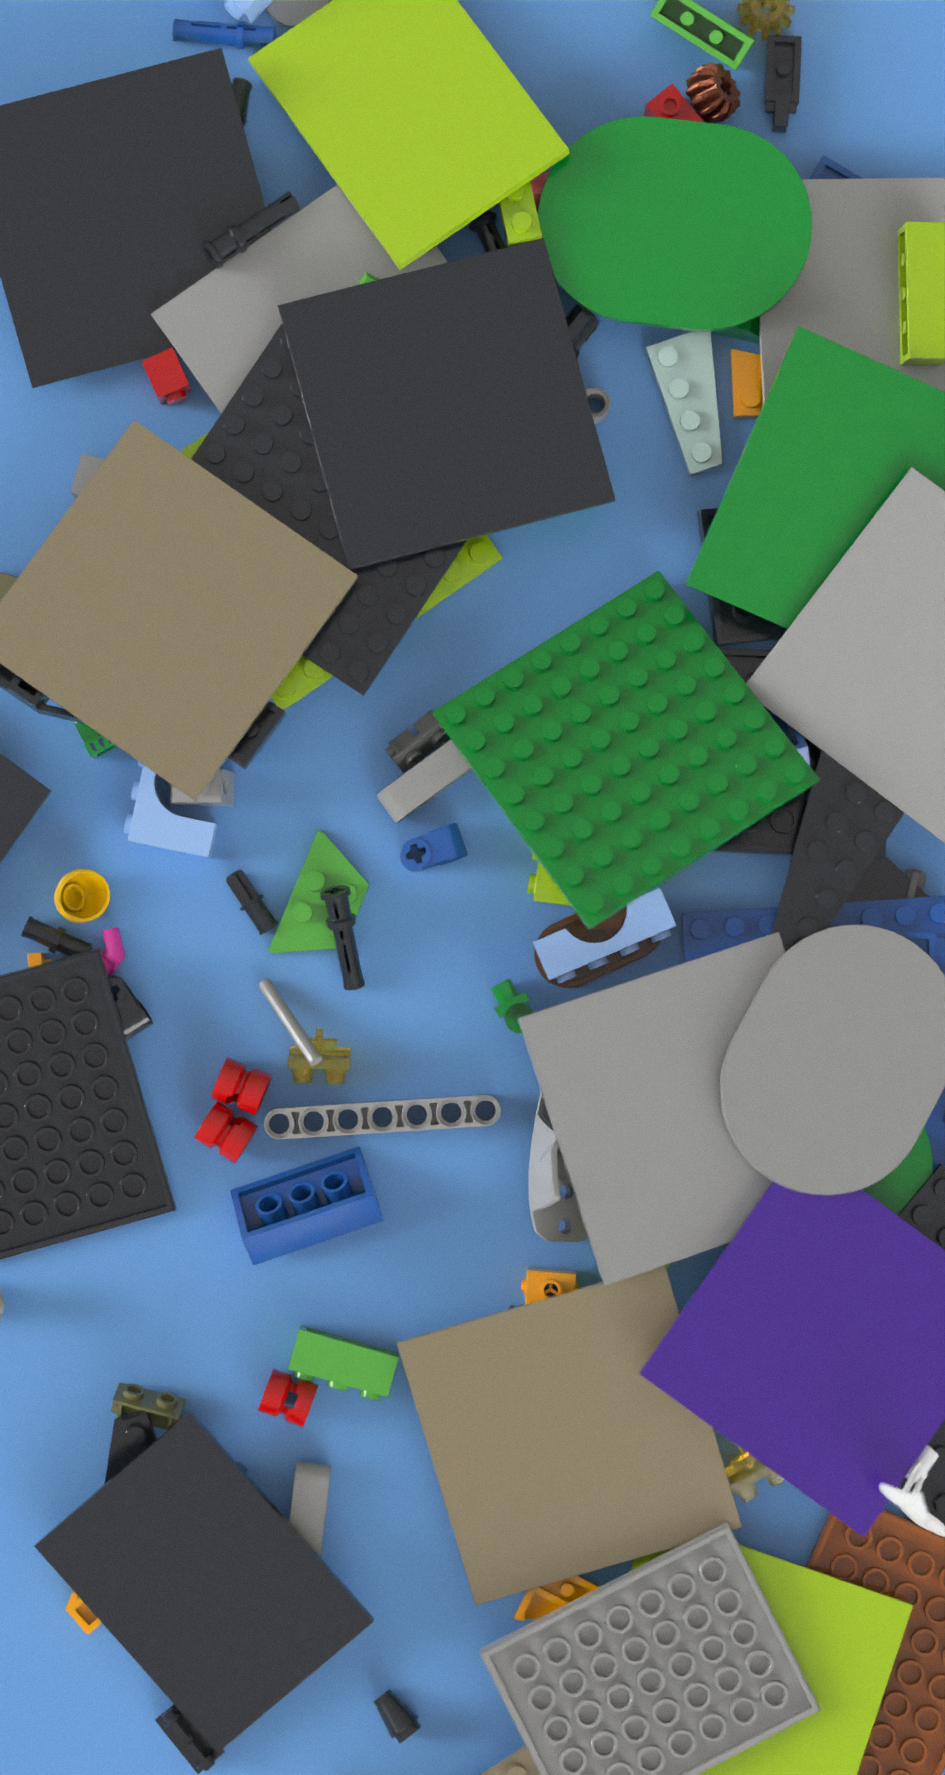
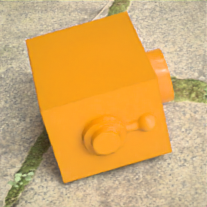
[521,1267,580,1304]

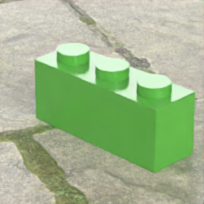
[649,0,756,71]
[288,1326,400,1400]

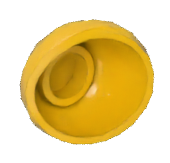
[54,868,110,923]

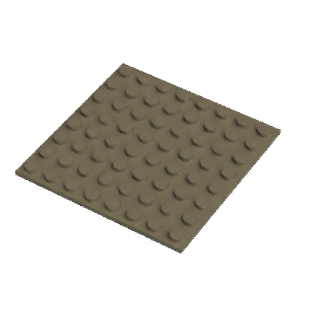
[0,420,358,802]
[397,1265,742,1605]

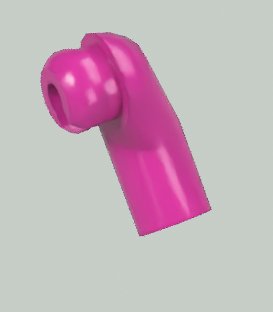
[102,927,125,976]

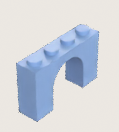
[124,761,218,859]

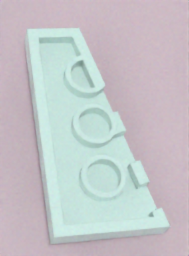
[645,331,723,477]

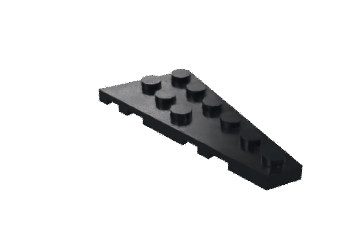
[771,750,904,952]

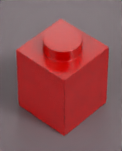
[142,347,192,405]

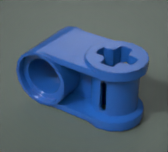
[400,823,468,872]

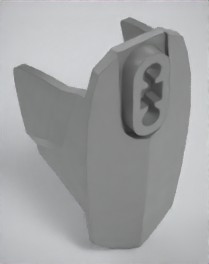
[529,1091,588,1242]

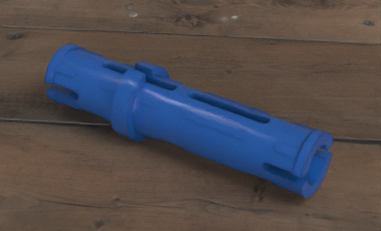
[172,19,276,49]

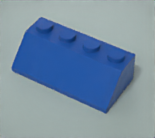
[230,1146,384,1265]

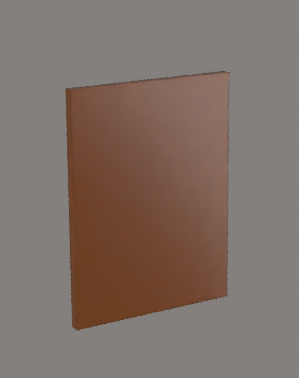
[805,1509,945,1775]

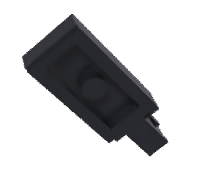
[764,35,802,133]

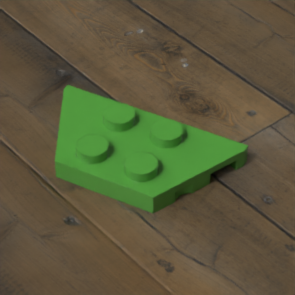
[268,830,369,954]

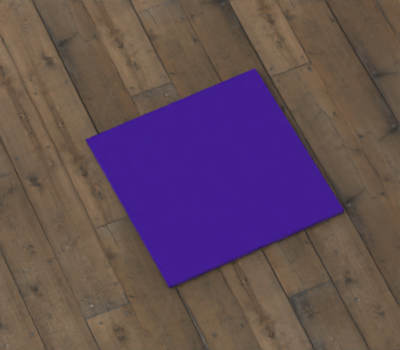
[638,1181,945,1537]

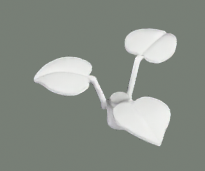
[879,1445,945,1537]

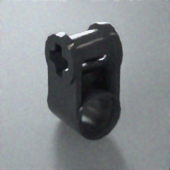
[108,975,154,1041]

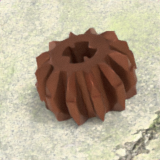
[685,62,741,123]

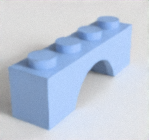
[533,888,677,984]

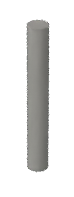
[258,979,322,1066]

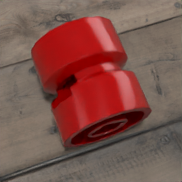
[211,1057,272,1116]
[194,1101,258,1164]
[258,1368,318,1427]

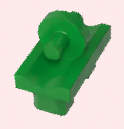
[491,979,533,1033]

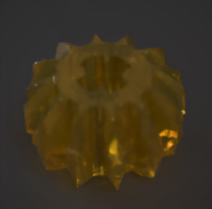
[737,0,795,41]

